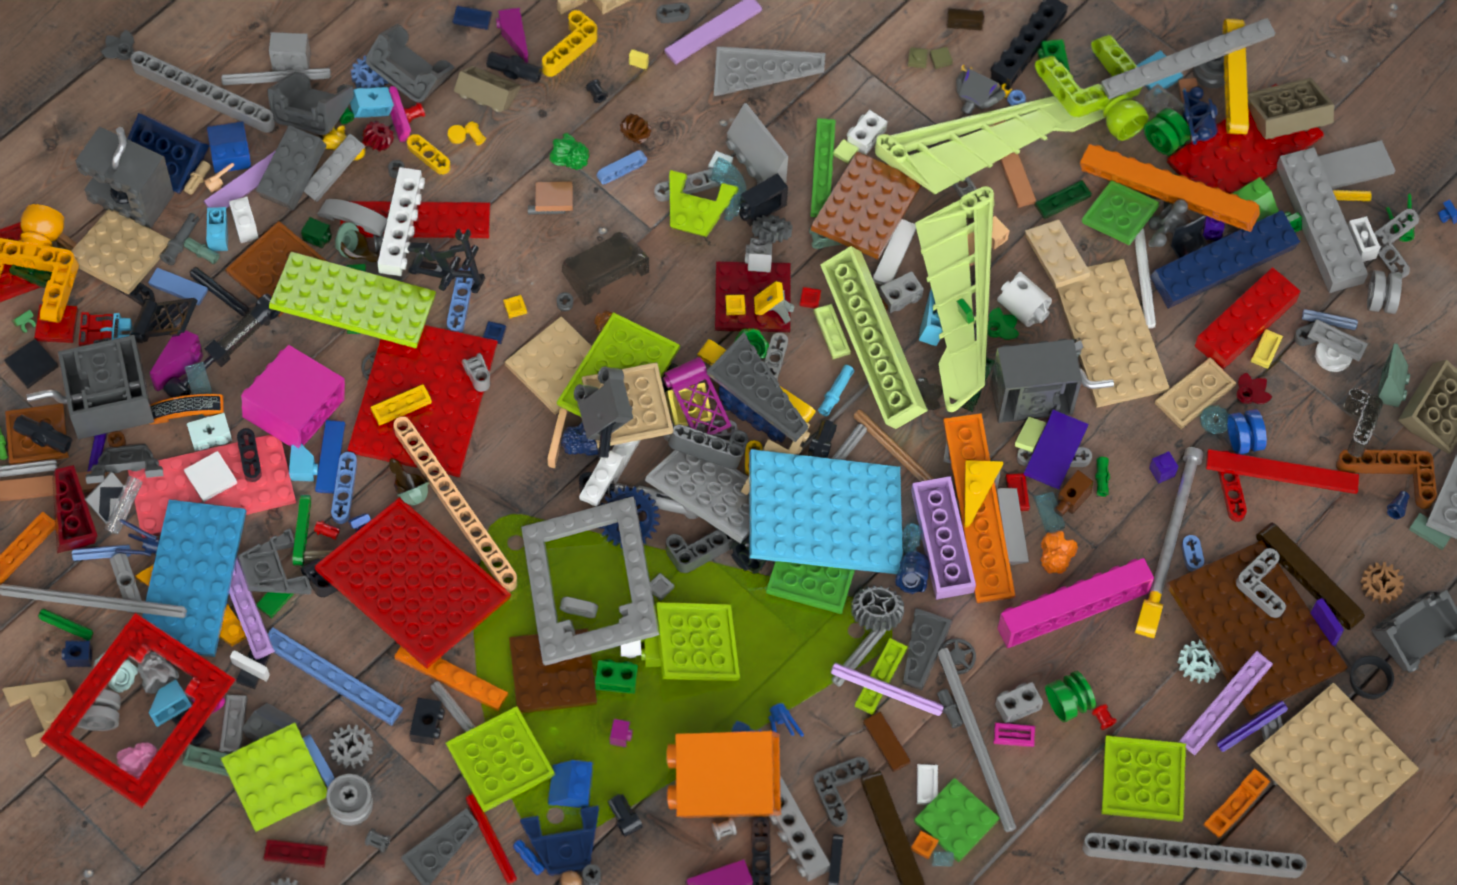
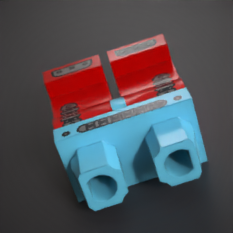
[78,312,132,347]

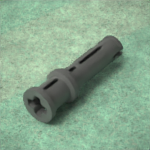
[160,213,200,265]

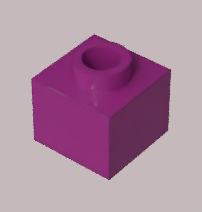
[610,719,633,747]

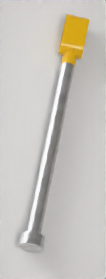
[1135,447,1204,639]

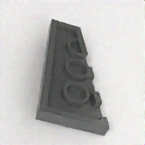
[903,608,952,690]
[401,808,479,885]

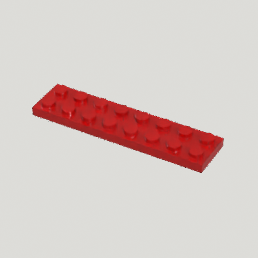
[340,201,490,238]

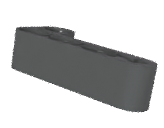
[668,425,748,469]
[666,529,736,573]

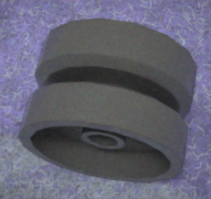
[1192,56,1225,88]

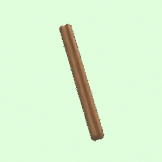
[854,409,934,482]

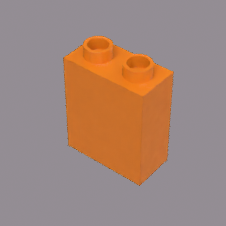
[667,731,781,818]

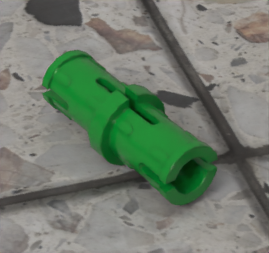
[1095,457,1110,497]

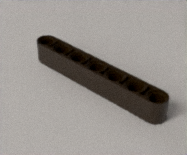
[1256,522,1365,630]
[860,770,925,885]

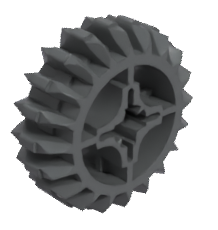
[851,585,905,633]

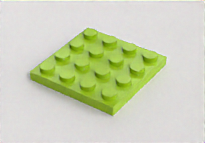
[654,602,740,681]
[446,706,555,812]
[220,723,327,832]
[1101,736,1186,822]

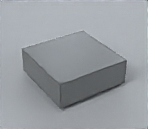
[650,573,674,601]

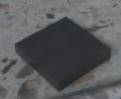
[4,339,59,389]

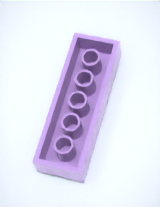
[911,476,976,600]

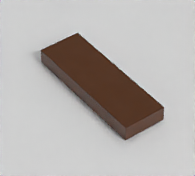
[863,712,911,773]

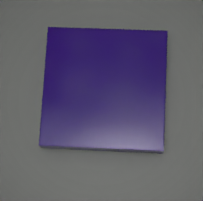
[1310,598,1344,646]

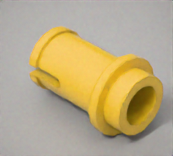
[465,121,486,146]

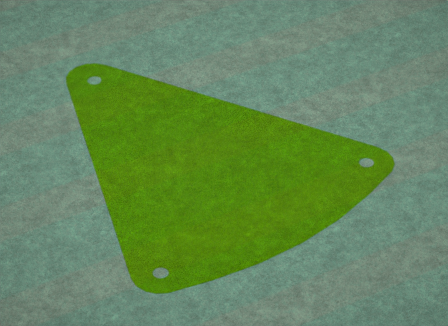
[474,514,892,836]

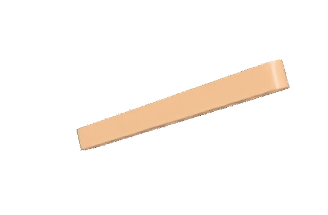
[394,417,517,592]

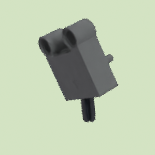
[574,367,633,458]

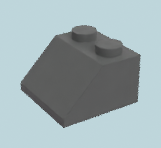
[243,703,301,742]

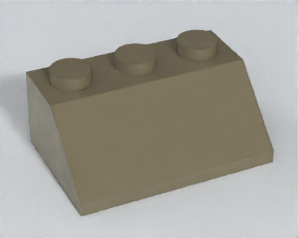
[454,65,521,112]

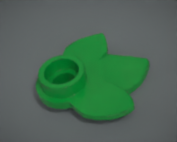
[987,307,1019,340]

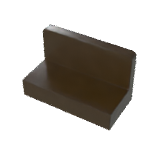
[947,8,984,31]

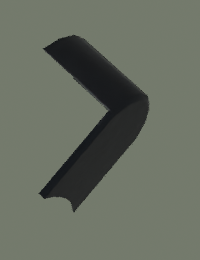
[1171,216,1209,259]

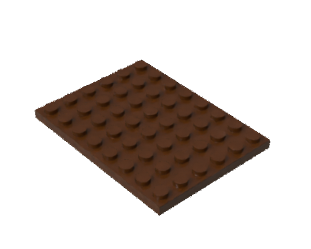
[1166,540,1348,716]

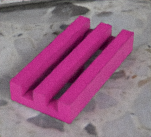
[994,723,1035,747]

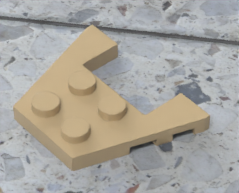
[2,680,73,757]

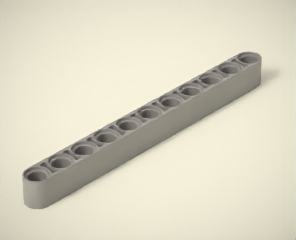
[1082,833,1307,878]

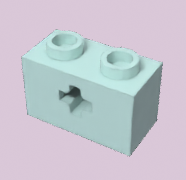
[187,413,232,451]

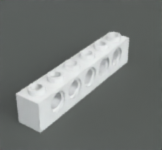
[378,167,425,276]

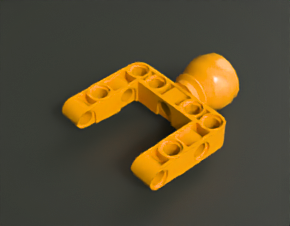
[0,204,79,323]

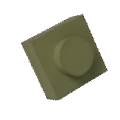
[908,47,928,68]

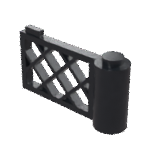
[130,298,198,343]

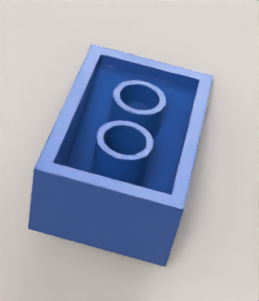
[207,121,251,174]

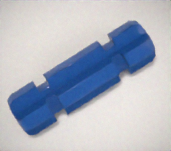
[513,839,545,875]

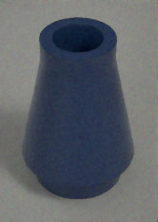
[1387,491,1410,520]

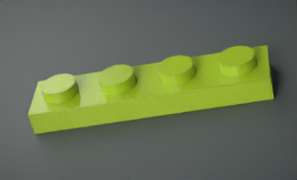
[855,638,908,715]

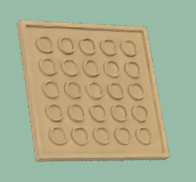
[1250,683,1419,843]

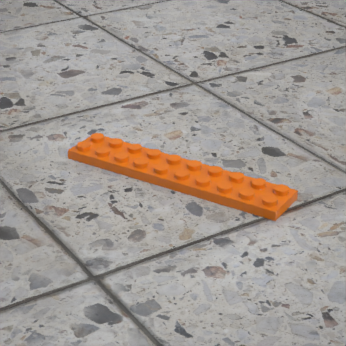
[943,413,1016,603]

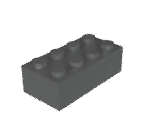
[256,125,327,211]

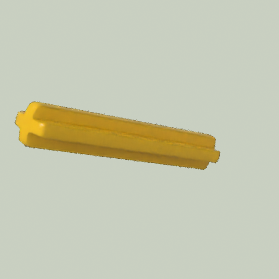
[1333,190,1372,201]

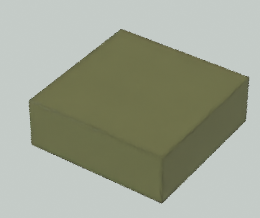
[930,47,953,69]

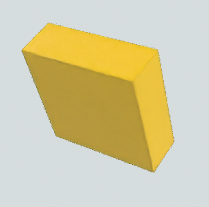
[503,295,527,319]
[725,295,745,315]

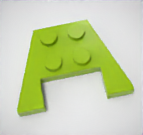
[669,170,739,237]

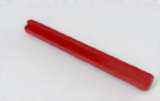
[466,794,517,884]

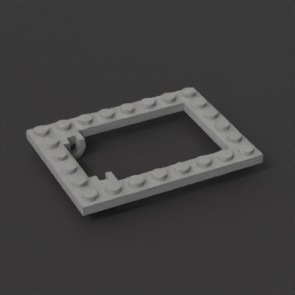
[522,497,659,665]

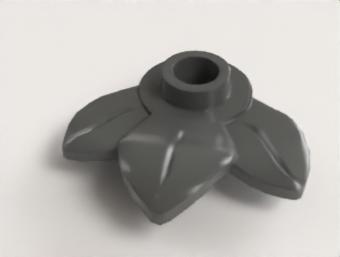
[101,30,134,60]

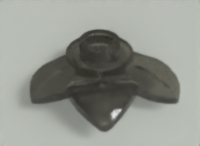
[915,378,943,410]

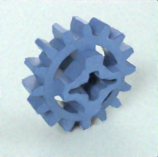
[351,56,389,89]

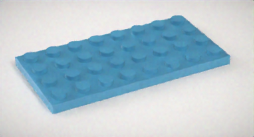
[142,500,246,657]

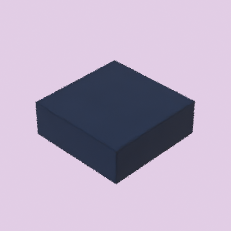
[483,321,507,344]

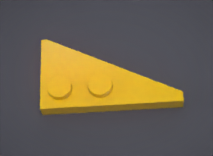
[964,460,1003,527]

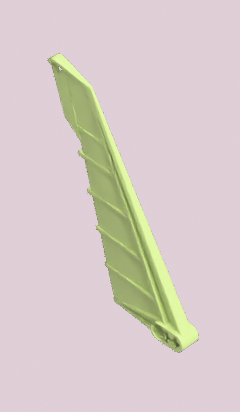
[875,96,1105,194]
[915,186,994,412]

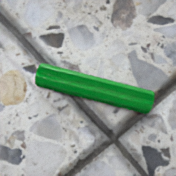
[38,609,94,641]

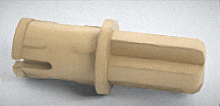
[184,161,211,195]

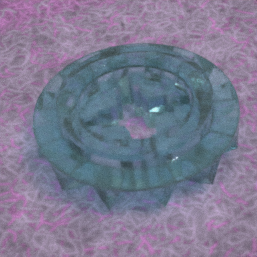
[1200,405,1229,434]
[902,523,922,554]

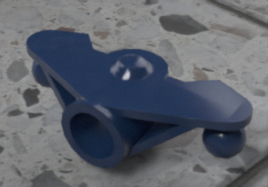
[1183,87,1218,145]

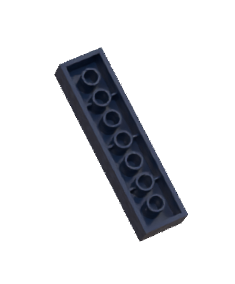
[1150,210,1300,309]

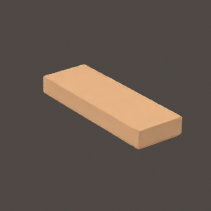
[547,408,568,468]

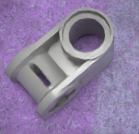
[462,353,491,392]

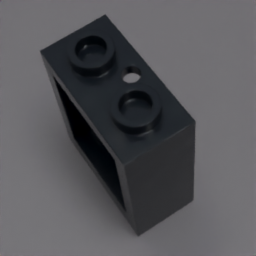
[739,173,788,226]

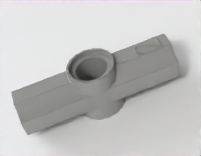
[110,553,142,613]

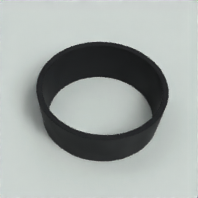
[1350,655,1394,699]

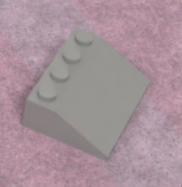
[726,103,788,184]

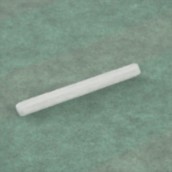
[1135,228,1156,328]

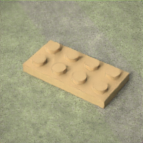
[1025,219,1090,288]

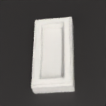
[230,651,270,681]
[917,764,938,805]

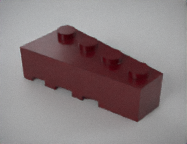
[52,465,98,553]

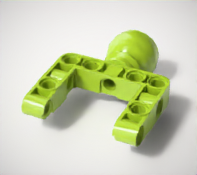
[1035,35,1149,141]

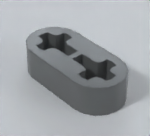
[656,3,690,23]
[1294,321,1327,346]

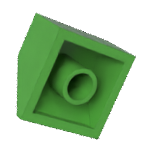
[1233,178,1279,223]

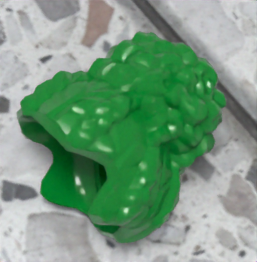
[549,132,590,170]
[734,328,769,359]

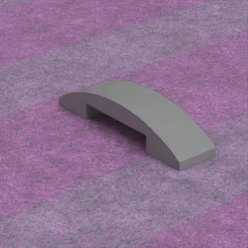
[317,199,388,236]

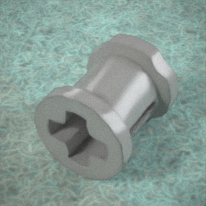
[712,817,737,840]

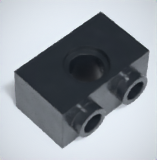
[409,697,445,745]

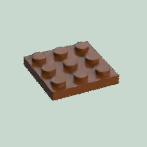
[5,403,69,464]

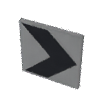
[85,472,134,527]

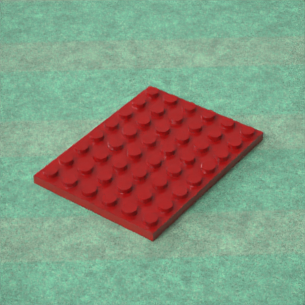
[347,325,498,477]
[315,497,511,669]

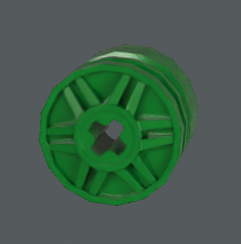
[1045,670,1096,722]

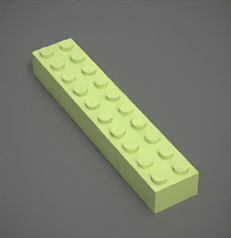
[821,246,928,429]

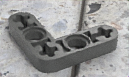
[813,757,869,827]

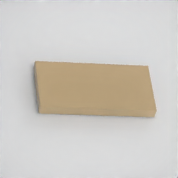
[1155,358,1236,429]

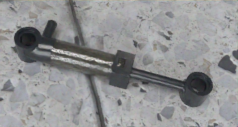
[164,294,281,398]

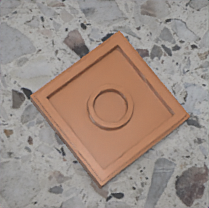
[535,181,573,211]

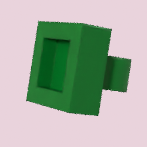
[1284,211,1302,233]
[12,310,36,333]

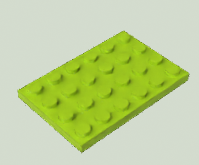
[557,312,680,417]

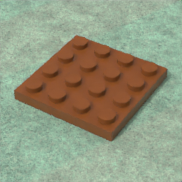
[225,221,328,317]

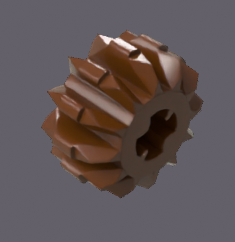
[620,113,652,144]

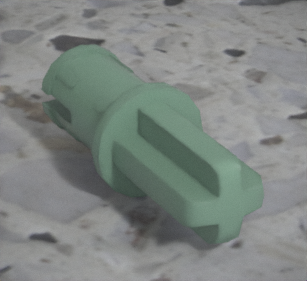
[183,238,220,264]

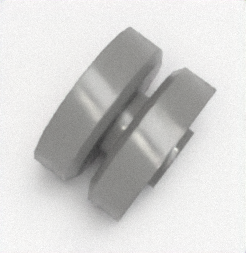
[1367,270,1402,314]
[77,689,121,731]
[326,774,374,826]

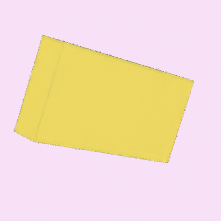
[1251,329,1283,369]

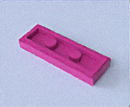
[388,86,411,142]

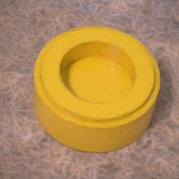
[448,125,466,144]

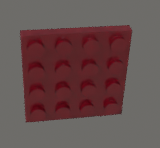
[715,261,791,333]

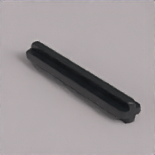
[190,267,250,317]

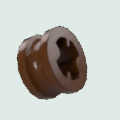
[107,431,126,447]

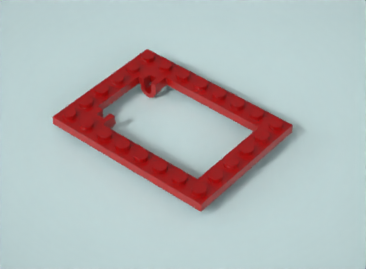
[40,613,236,809]

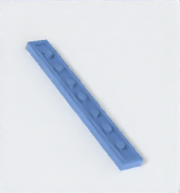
[268,627,403,726]

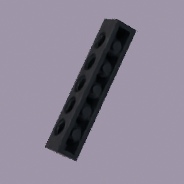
[990,0,1068,90]

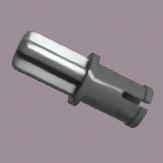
[937,689,964,728]

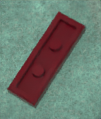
[263,839,328,868]

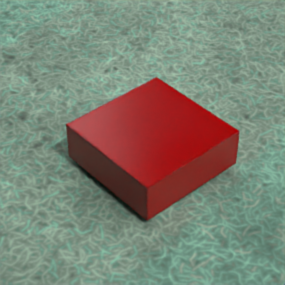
[799,287,821,309]

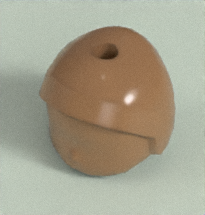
[560,871,582,885]

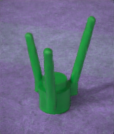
[1386,193,1415,242]

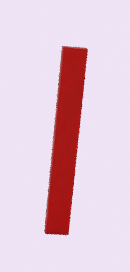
[1206,449,1359,494]

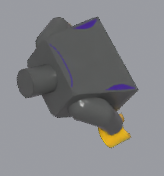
[956,65,1012,115]

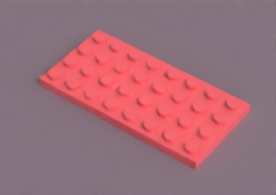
[128,434,296,538]

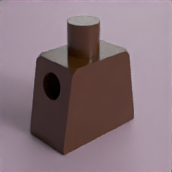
[1054,470,1093,517]

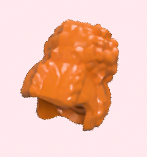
[1040,531,1078,574]

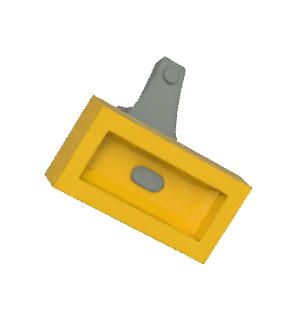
[754,281,794,324]

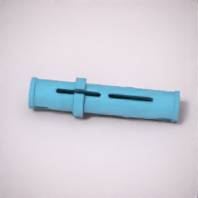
[818,365,855,416]

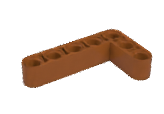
[1336,449,1437,509]

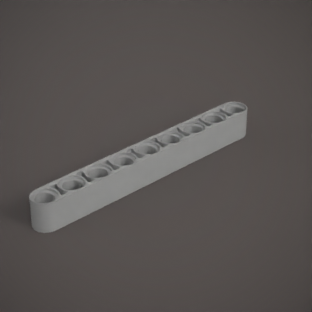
[131,51,275,133]

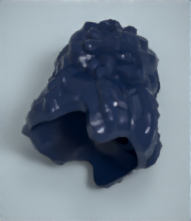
[561,422,598,456]
[895,551,930,594]

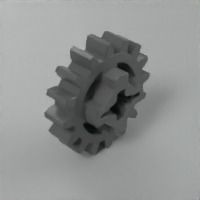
[752,215,793,243]

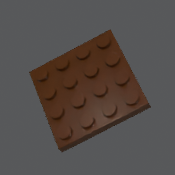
[509,628,597,713]

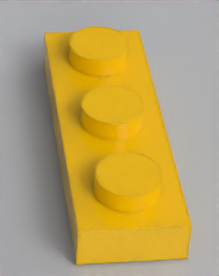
[371,385,432,426]

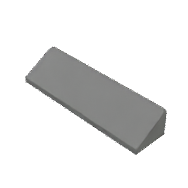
[997,488,1029,566]

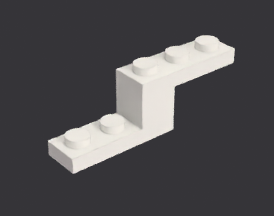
[579,440,641,507]

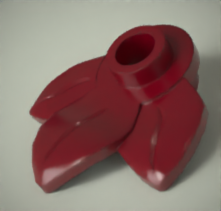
[1236,373,1272,405]

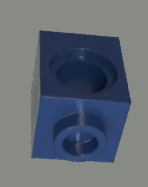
[62,641,93,667]

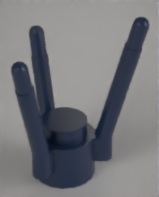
[115,519,160,557]

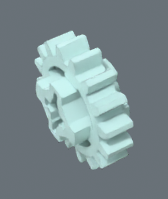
[1178,640,1220,683]

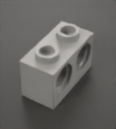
[745,238,772,272]
[879,271,924,313]
[995,682,1043,724]

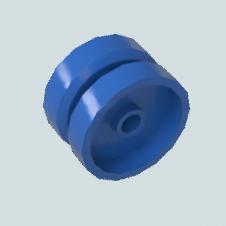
[1227,409,1267,454]

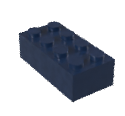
[719,385,787,443]

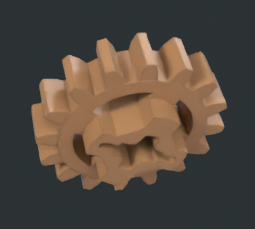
[1360,562,1405,604]

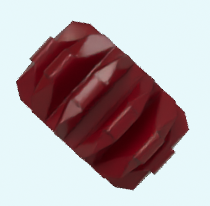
[362,121,394,152]

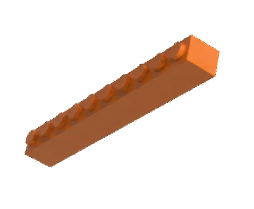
[1080,144,1260,232]

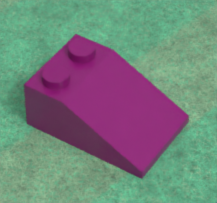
[150,330,203,391]

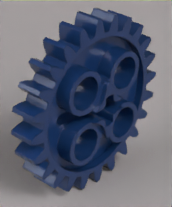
[599,486,661,549]

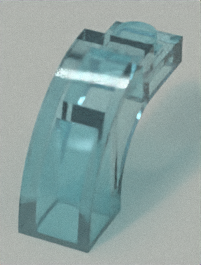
[710,157,747,222]

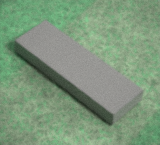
[1308,319,1368,361]
[220,695,248,754]

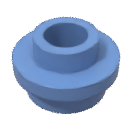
[1007,90,1026,106]

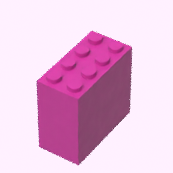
[241,345,345,448]

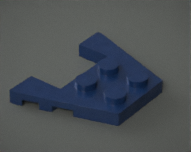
[520,806,599,876]

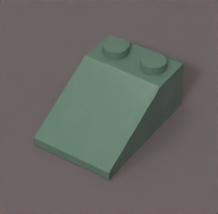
[1376,343,1410,407]

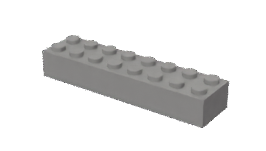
[1277,147,1368,293]

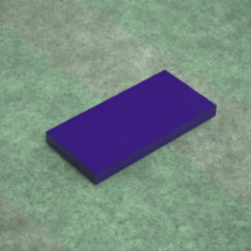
[1024,410,1089,489]

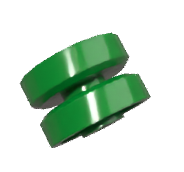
[1143,108,1191,156]

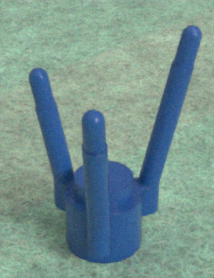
[768,703,804,737]

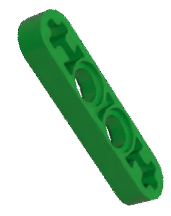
[293,495,311,566]

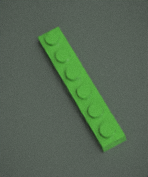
[811,118,835,217]

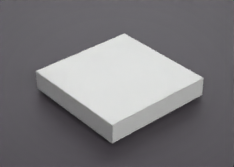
[184,451,237,502]

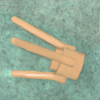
[204,163,234,194]

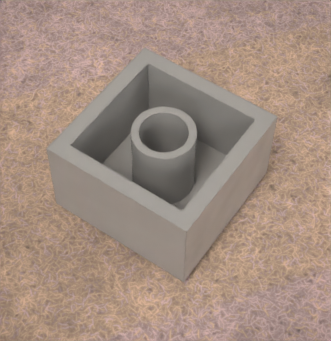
[269,32,311,71]

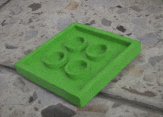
[1082,180,1159,245]
[914,778,1000,862]

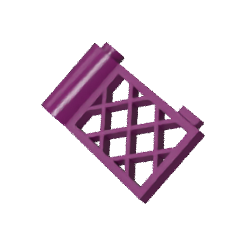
[663,357,732,435]

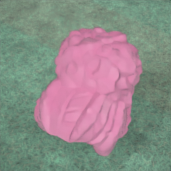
[117,742,157,779]

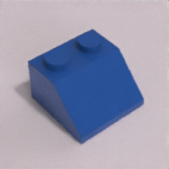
[548,760,593,808]

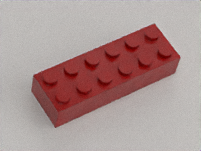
[1194,267,1301,370]

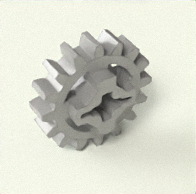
[329,725,373,769]

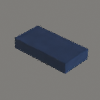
[453,6,492,30]

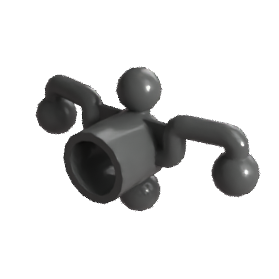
[1148,199,1193,248]

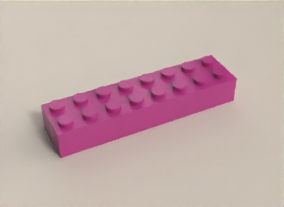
[997,558,1154,649]

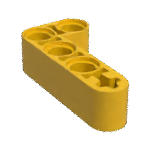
[542,10,597,77]

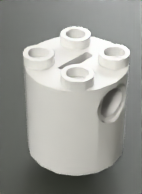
[997,272,1052,327]

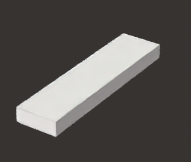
[873,219,916,285]

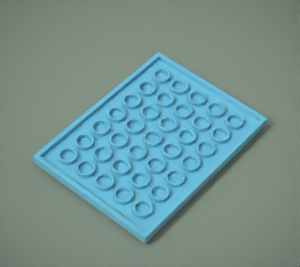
[749,449,903,574]

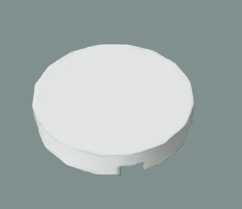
[1315,343,1352,372]

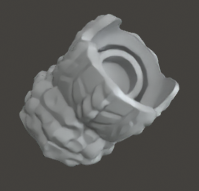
[138,651,179,694]

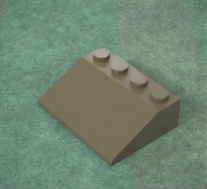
[1247,78,1334,139]
[1398,359,1457,454]

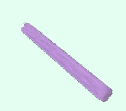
[831,663,943,716]

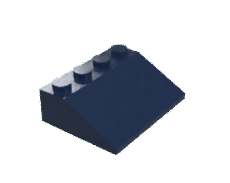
[127,113,210,194]

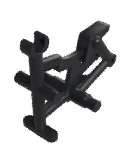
[407,229,485,293]

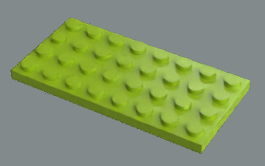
[269,252,436,348]

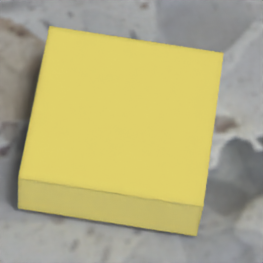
[629,49,649,70]

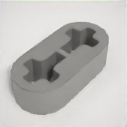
[560,597,598,618]

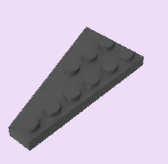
[707,333,808,442]

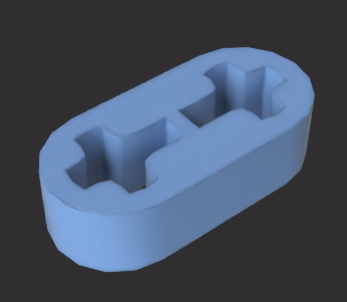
[1181,535,1204,572]

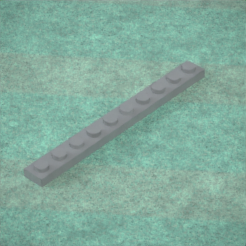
[1101,18,1275,99]

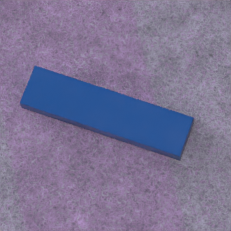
[315,420,346,494]

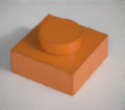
[911,831,939,860]

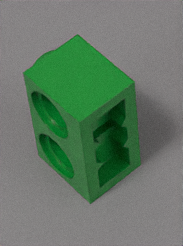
[1038,39,1070,71]
[595,659,638,694]

